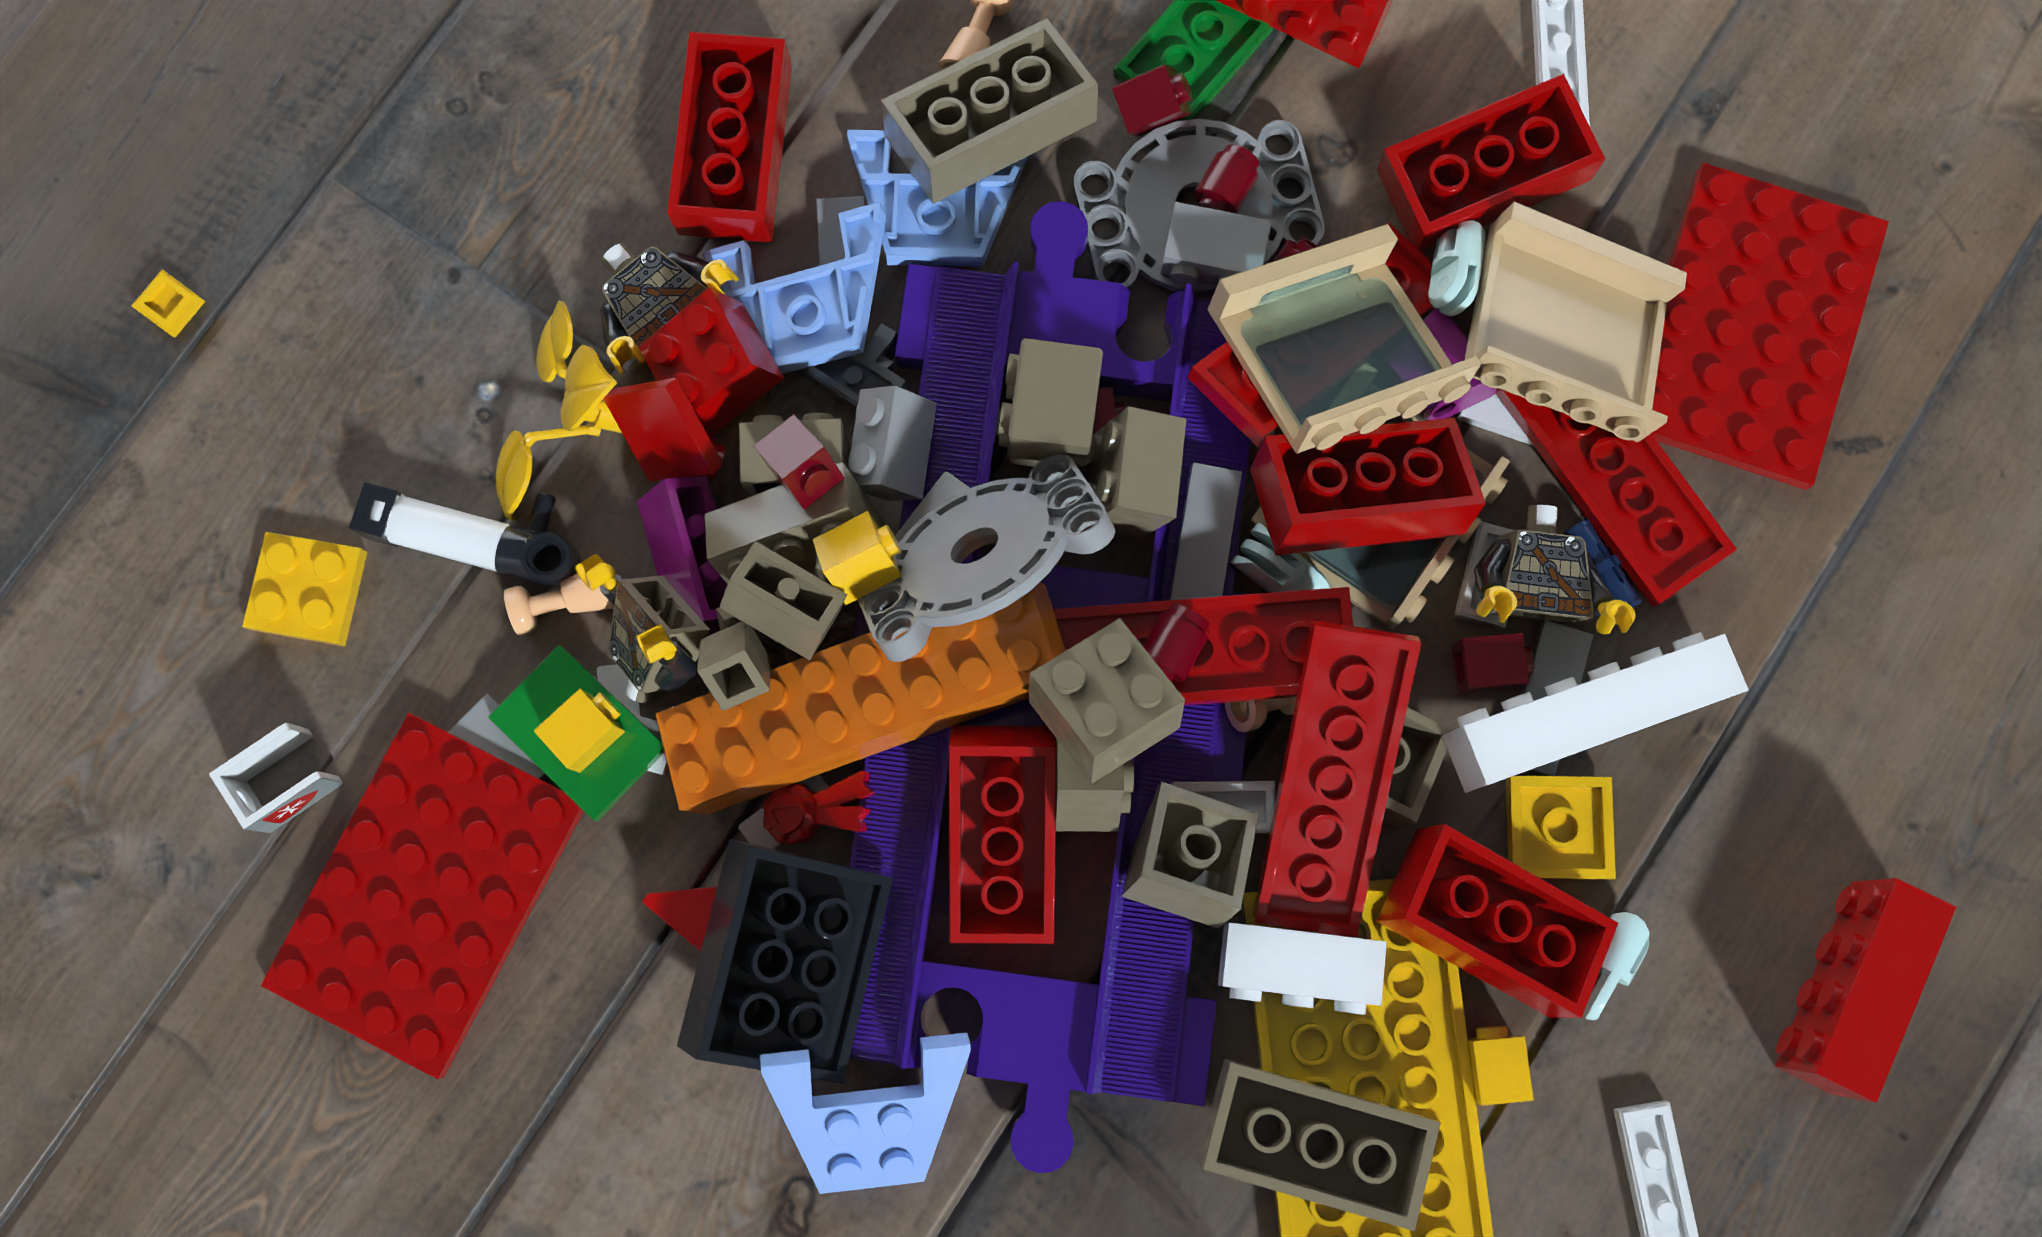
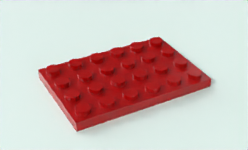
[1652,163,1889,490]
[260,713,584,1080]

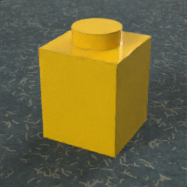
[812,511,902,605]
[534,689,625,773]
[1468,1025,1534,1106]

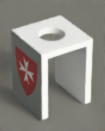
[209,723,343,833]

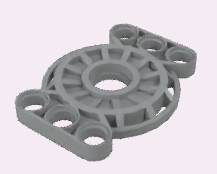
[1073,119,1325,295]
[857,453,1115,662]

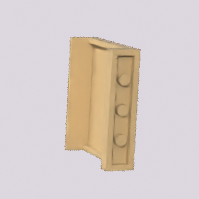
[1465,202,1687,442]

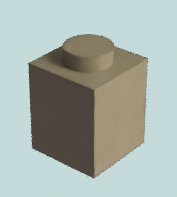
[697,621,771,711]

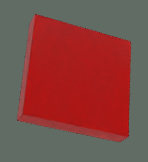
[603,378,723,481]

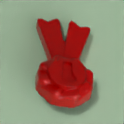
[763,771,875,845]

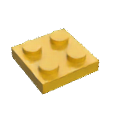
[242,532,368,646]
[1505,776,1616,880]

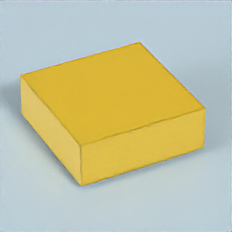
[131,269,206,338]

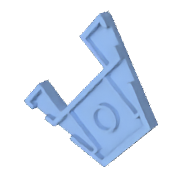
[847,130,1029,267]
[704,202,886,374]
[760,1033,971,1194]

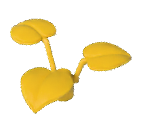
[496,301,622,521]

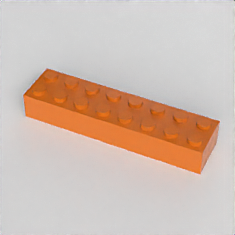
[655,582,1066,815]

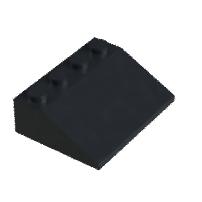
[677,839,893,1084]

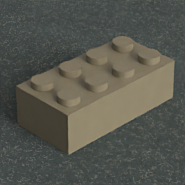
[881,18,1098,204]
[1198,1059,1440,1231]

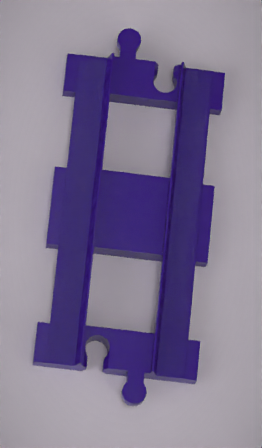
[849,201,1250,1173]

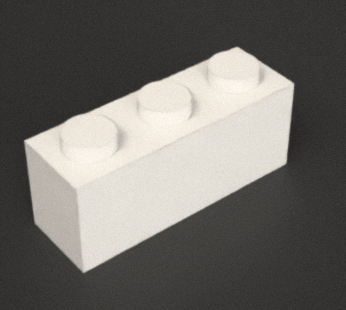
[1218,922,1387,1014]

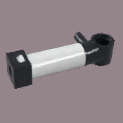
[348,482,582,590]

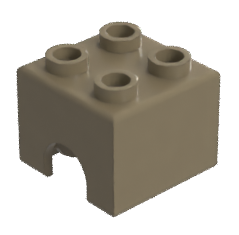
[999,338,1103,473]

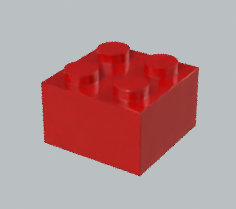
[639,287,784,436]

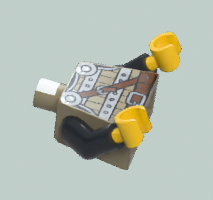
[600,243,739,375]
[1474,505,1636,634]
[575,554,710,703]

